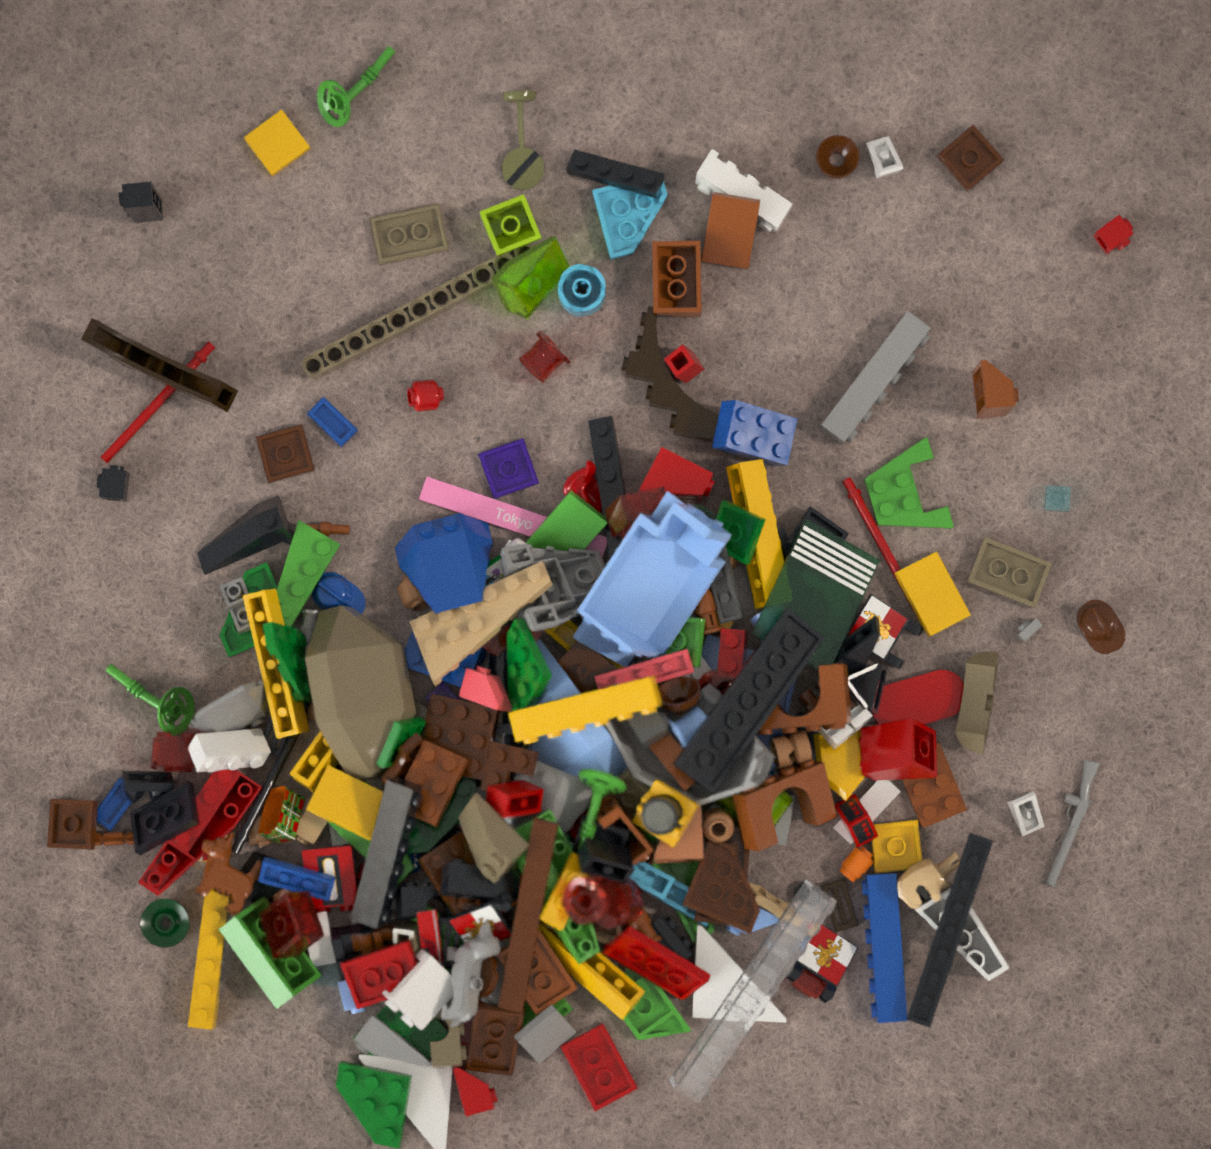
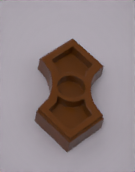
[382,733,422,791]

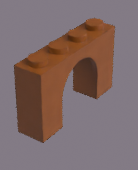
[758,664,852,735]
[732,758,837,852]

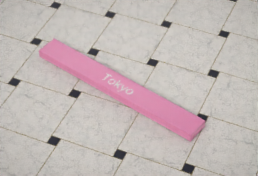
[419,477,607,558]

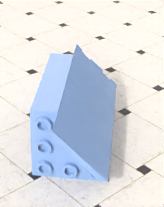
[573,491,731,667]

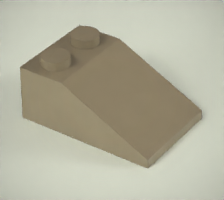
[458,793,529,884]

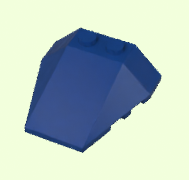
[395,513,493,613]

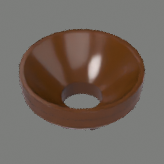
[816,135,860,179]
[658,677,701,714]

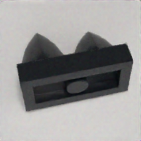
[122,771,174,803]

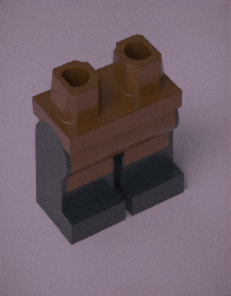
[331,923,394,980]

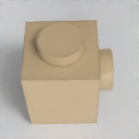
[296,810,329,846]

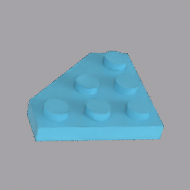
[592,172,667,260]

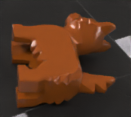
[195,832,261,916]

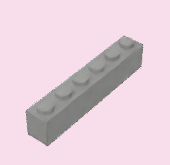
[820,311,931,445]

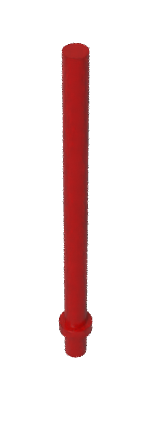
[101,341,215,463]
[842,477,919,621]

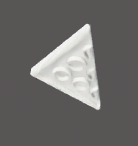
[692,924,786,1023]
[359,1054,453,1149]

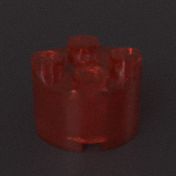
[151,732,197,773]
[585,878,644,929]

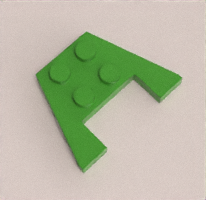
[864,437,954,529]

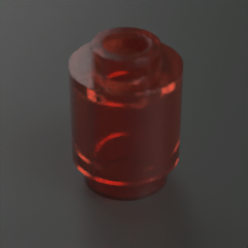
[790,969,826,999]

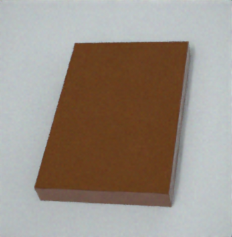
[464,1002,524,1076]

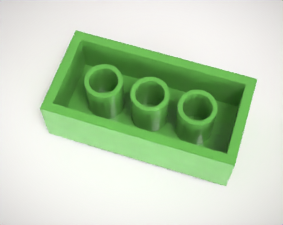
[219,896,322,1009]

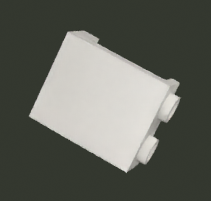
[382,949,454,1030]

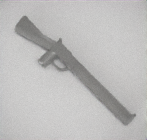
[1046,760,1101,888]

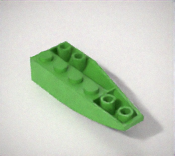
[512,809,600,964]

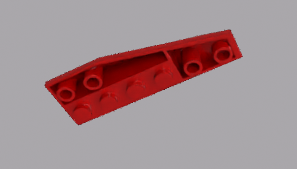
[138,769,262,896]

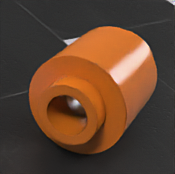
[839,846,874,883]

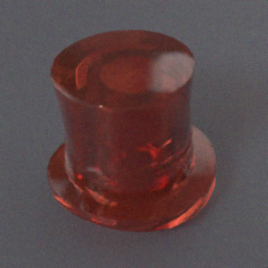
[518,330,571,384]
[563,877,616,925]

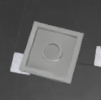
[514,1004,577,1064]

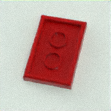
[340,940,418,1009]
[560,1023,638,1112]

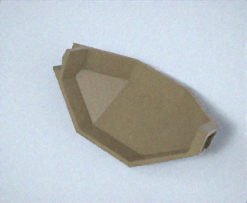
[305,605,416,782]

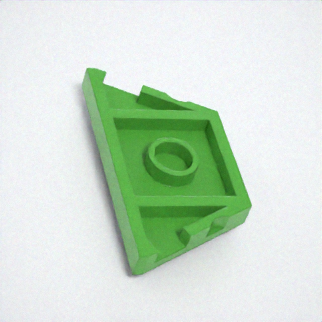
[623,968,691,1040]

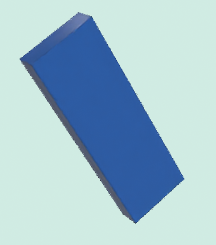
[258,857,336,901]

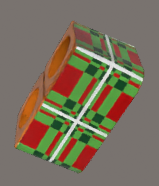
[258,786,305,844]

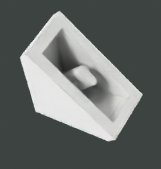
[1007,792,1045,836]

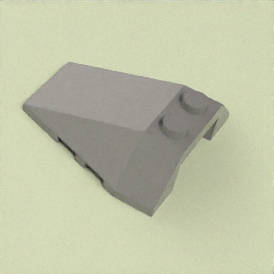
[501,544,606,631]
[187,680,269,733]
[500,760,593,834]

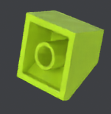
[479,194,542,256]

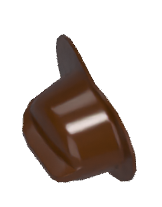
[1077,600,1125,654]

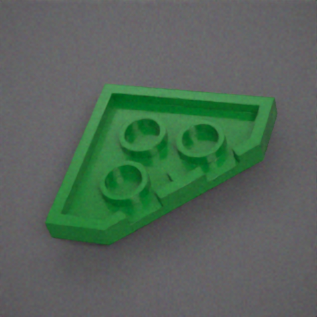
[219,562,296,658]
[507,618,552,712]
[263,622,313,703]
[353,1005,449,1057]
[335,1061,412,1149]

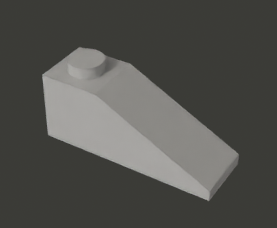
[354,1015,431,1066]

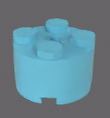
[558,264,606,317]

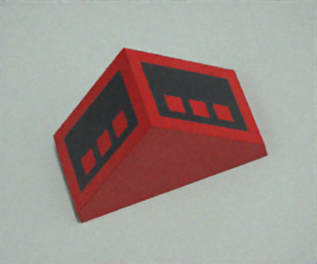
[834,794,878,848]

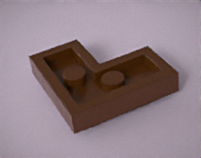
[480,742,539,791]

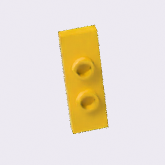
[539,853,589,931]

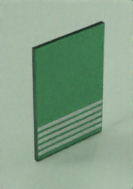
[752,519,880,671]

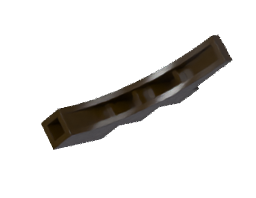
[622,306,719,442]
[81,318,238,412]

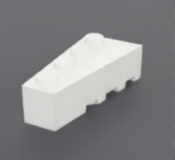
[695,149,793,232]
[915,885,1009,981]

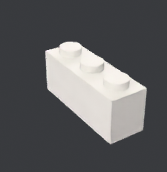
[188,728,271,772]

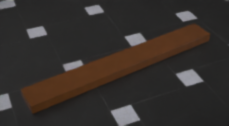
[498,817,559,1013]

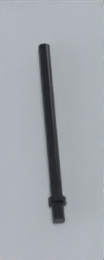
[232,708,308,855]

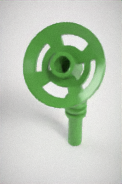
[317,46,395,127]
[105,663,195,735]
[578,769,626,850]

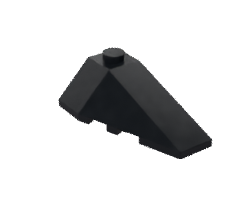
[197,496,293,575]

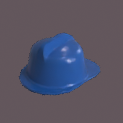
[312,572,365,614]

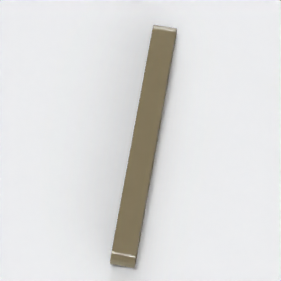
[302,243,537,379]

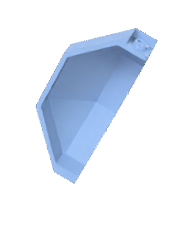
[532,637,628,780]

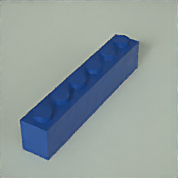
[861,873,908,1023]

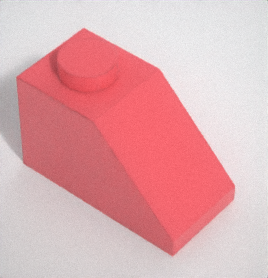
[459,666,512,711]

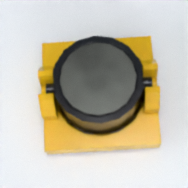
[632,779,699,848]

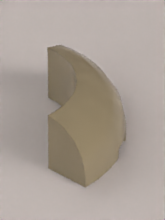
[955,652,999,754]

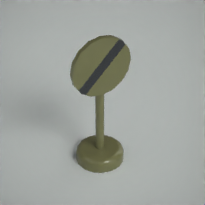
[502,90,544,190]

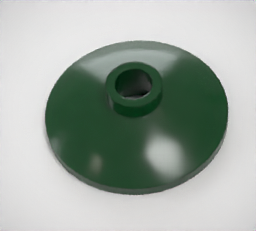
[140,898,189,948]

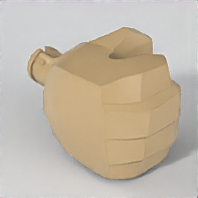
[897,851,961,909]

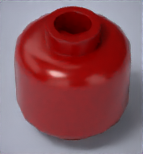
[407,379,444,412]

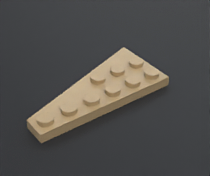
[410,561,553,686]

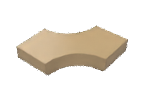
[748,882,802,925]

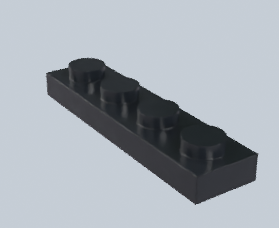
[566,149,665,198]

